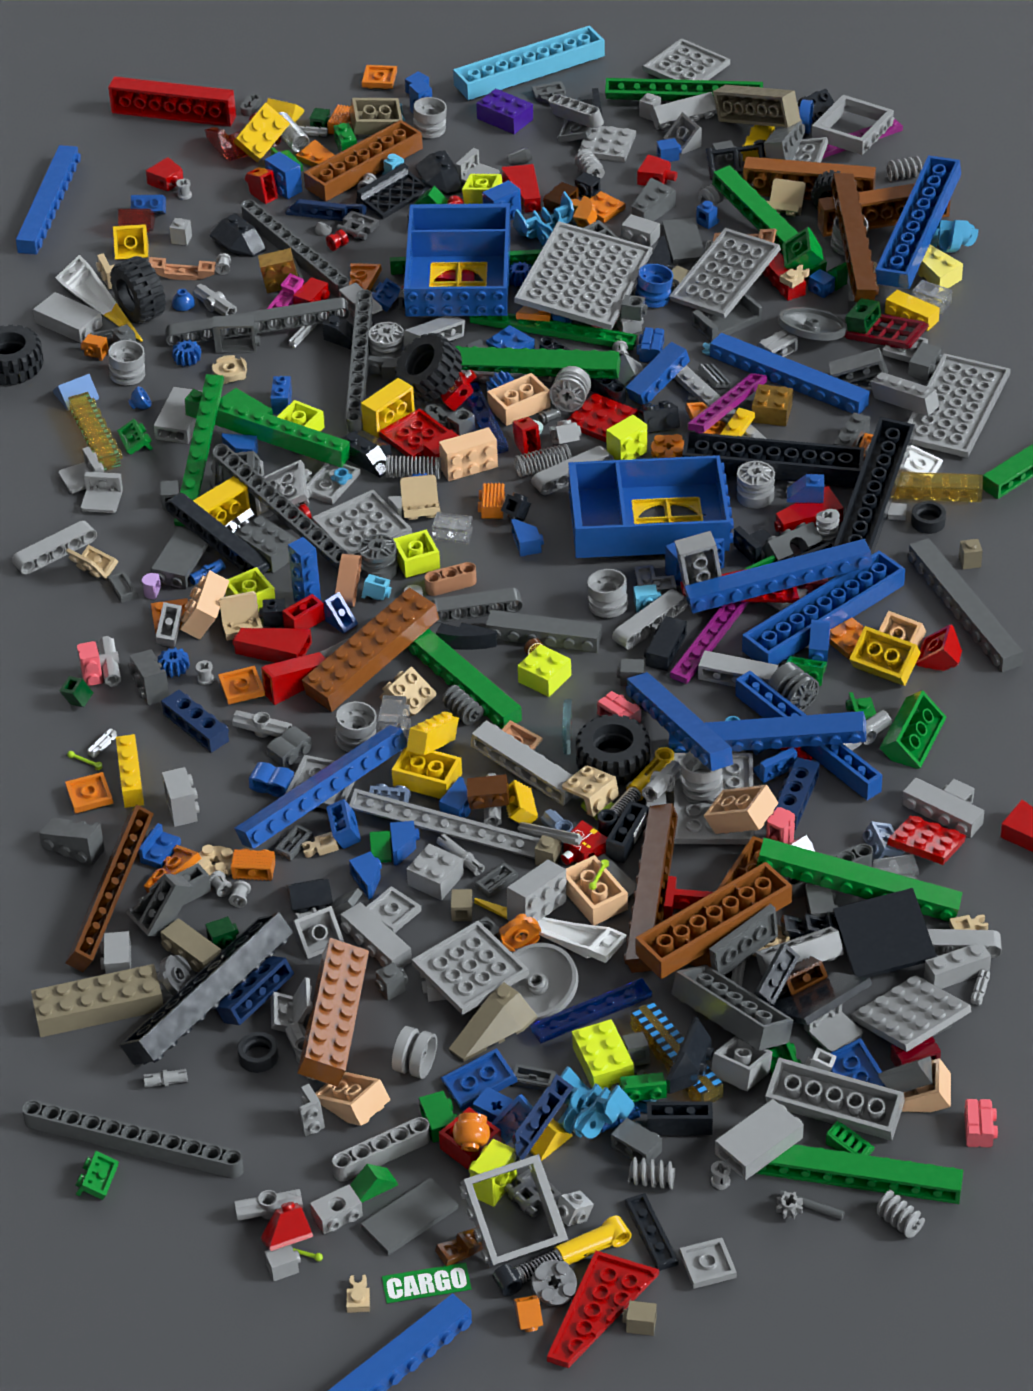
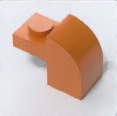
[571,196,597,227]

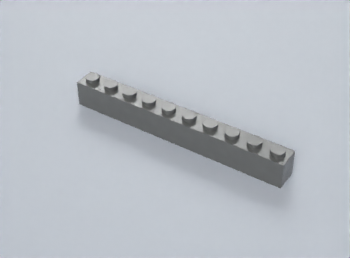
[907,538,1023,672]

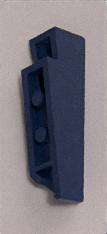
[285,199,367,221]
[512,1074,574,1162]

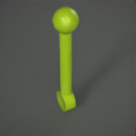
[67,751,102,770]
[589,859,609,890]
[293,1248,323,1262]

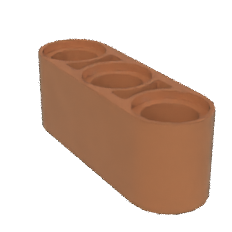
[335,554,362,607]
[424,562,477,596]

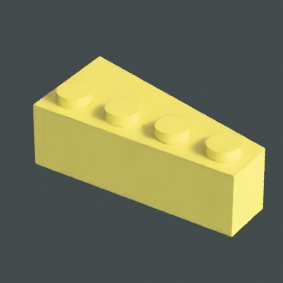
[918,245,963,294]

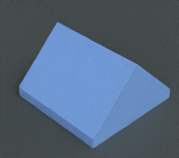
[53,374,99,411]

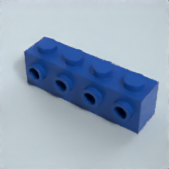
[626,342,690,404]
[288,537,321,603]

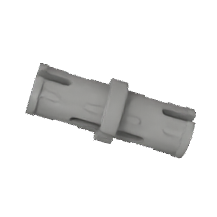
[144,1069,188,1088]

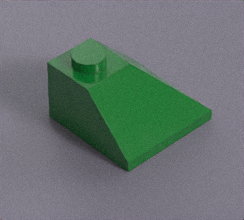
[782,227,823,269]

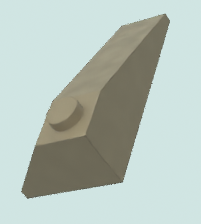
[449,982,538,1062]

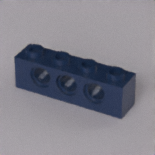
[161,690,229,753]
[771,757,820,830]
[216,956,294,1025]

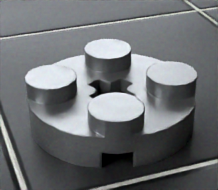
[157,955,193,996]
[531,1260,577,1307]

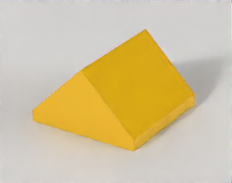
[267,98,304,127]
[113,225,149,260]
[530,1119,573,1161]

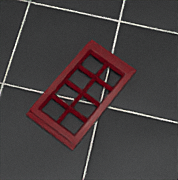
[843,314,929,349]

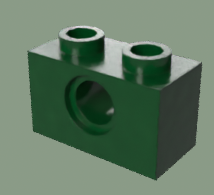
[845,298,881,334]

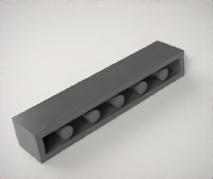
[486,610,602,653]

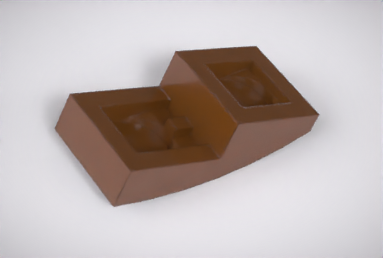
[435,1228,483,1266]

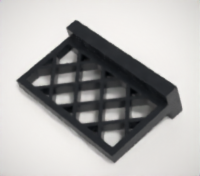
[356,163,430,219]

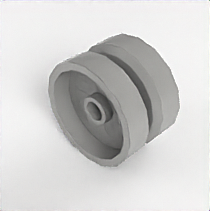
[392,1026,437,1079]

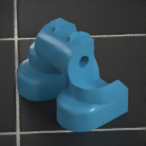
[513,191,574,246]
[930,220,979,253]
[558,1066,635,1138]

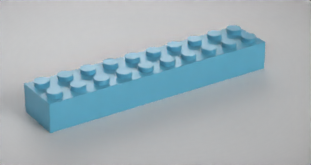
[453,25,605,100]

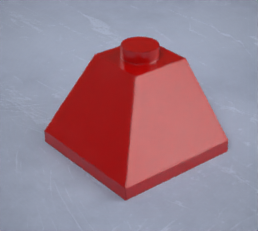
[916,624,962,671]
[261,1202,313,1251]

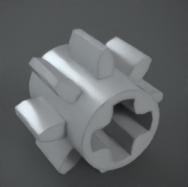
[776,1191,803,1220]

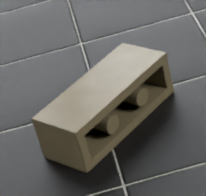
[160,918,221,972]

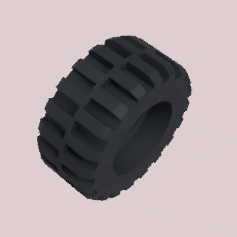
[110,256,166,324]
[0,325,44,385]
[395,333,462,401]
[576,714,650,787]

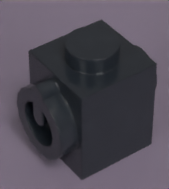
[575,172,601,199]
[501,492,531,520]
[259,598,286,628]

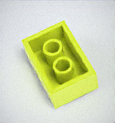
[572,1019,634,1090]

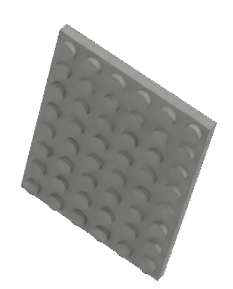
[514,221,653,330]

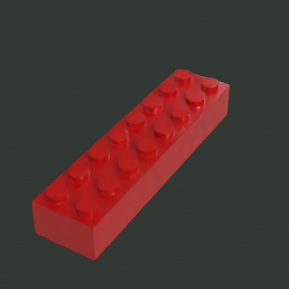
[108,76,236,127]

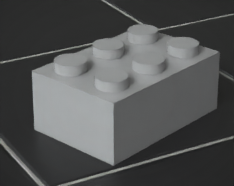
[675,531,722,588]
[507,860,567,921]

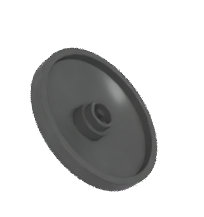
[778,307,847,341]

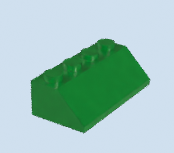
[880,690,947,769]

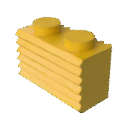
[506,780,538,824]

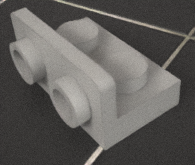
[299,1084,325,1136]

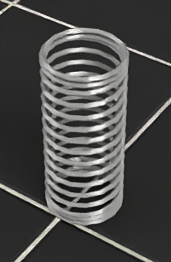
[279,112,309,153]
[514,443,571,478]
[385,455,441,479]

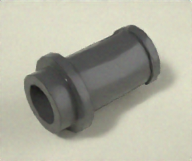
[538,407,561,425]

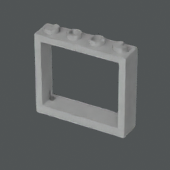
[812,95,895,155]
[459,1154,568,1268]

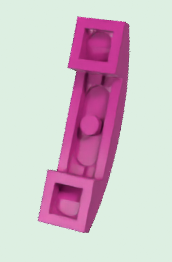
[267,274,304,309]

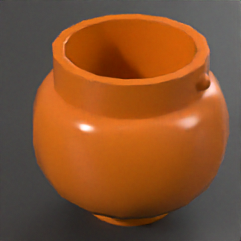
[453,1113,490,1152]

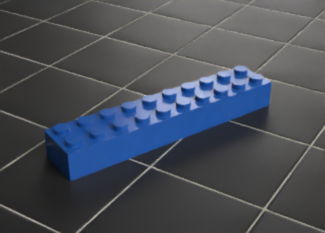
[875,155,961,289]
[742,551,905,665]

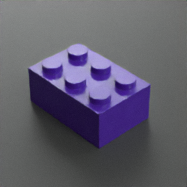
[476,88,533,134]

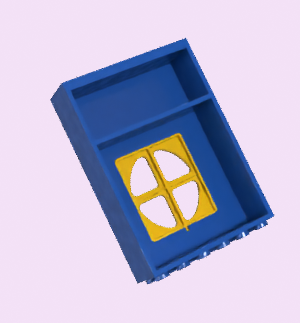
[404,203,510,317]
[568,455,734,558]

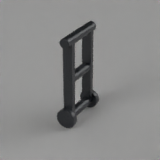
[706,140,766,180]

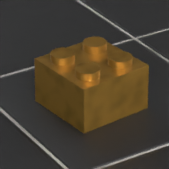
[258,248,298,294]
[752,384,793,427]

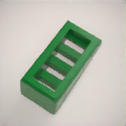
[826,1121,875,1156]

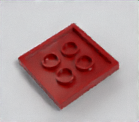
[567,393,638,442]
[379,408,449,461]
[887,816,966,865]

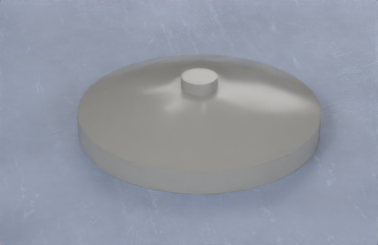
[510,943,578,1021]

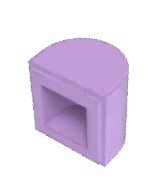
[142,573,161,600]

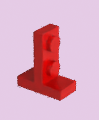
[664,876,713,920]

